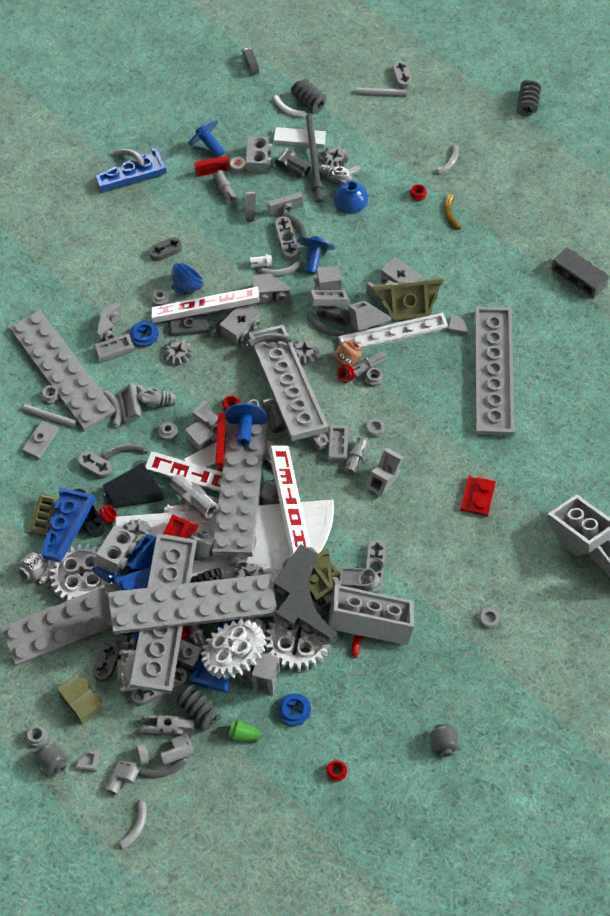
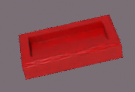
[194,155,229,177]

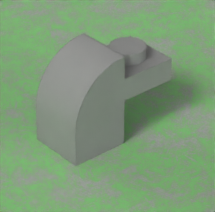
[365,448,404,496]

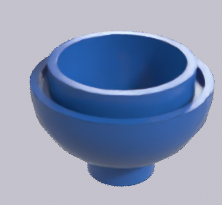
[334,181,368,213]
[171,262,204,295]

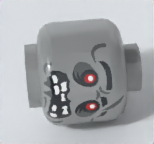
[18,552,48,582]

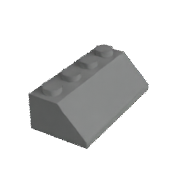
[328,585,414,645]

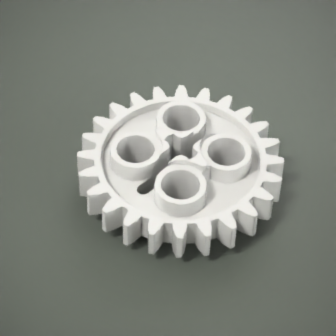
[50,544,115,601]
[265,614,331,672]
[201,619,267,679]

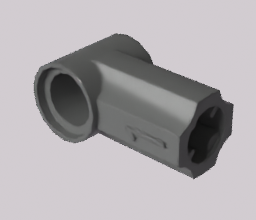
[275,148,311,178]
[261,397,286,433]

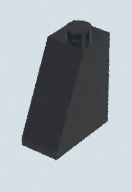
[102,463,164,508]

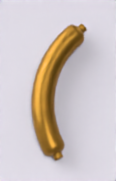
[444,194,461,229]

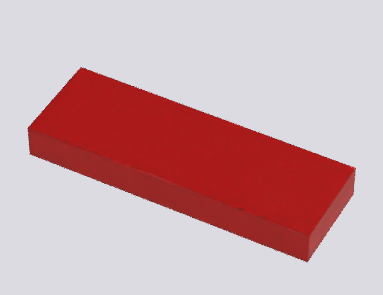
[215,413,227,472]

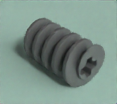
[291,79,327,114]
[517,80,541,116]
[177,684,221,730]

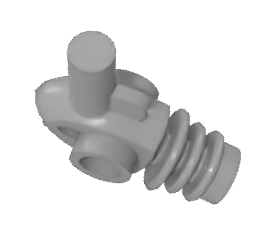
[319,165,360,185]
[136,385,176,407]

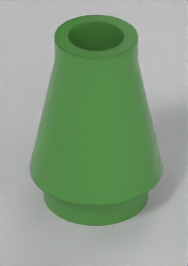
[228,720,260,742]

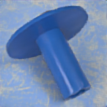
[188,120,225,158]
[297,236,336,274]
[225,403,267,446]

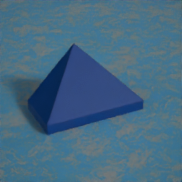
[125,534,156,569]

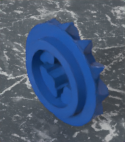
[129,321,159,348]
[278,693,311,727]

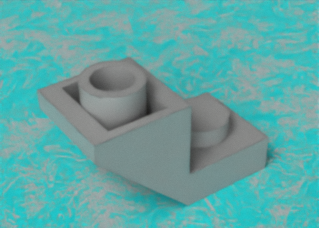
[97,302,122,342]

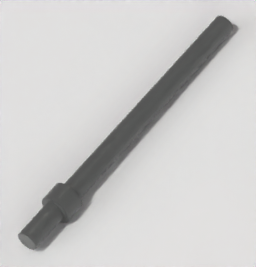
[306,114,323,202]

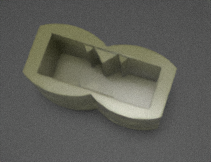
[57,674,103,724]

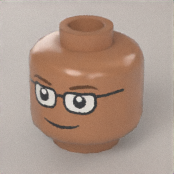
[334,340,362,366]

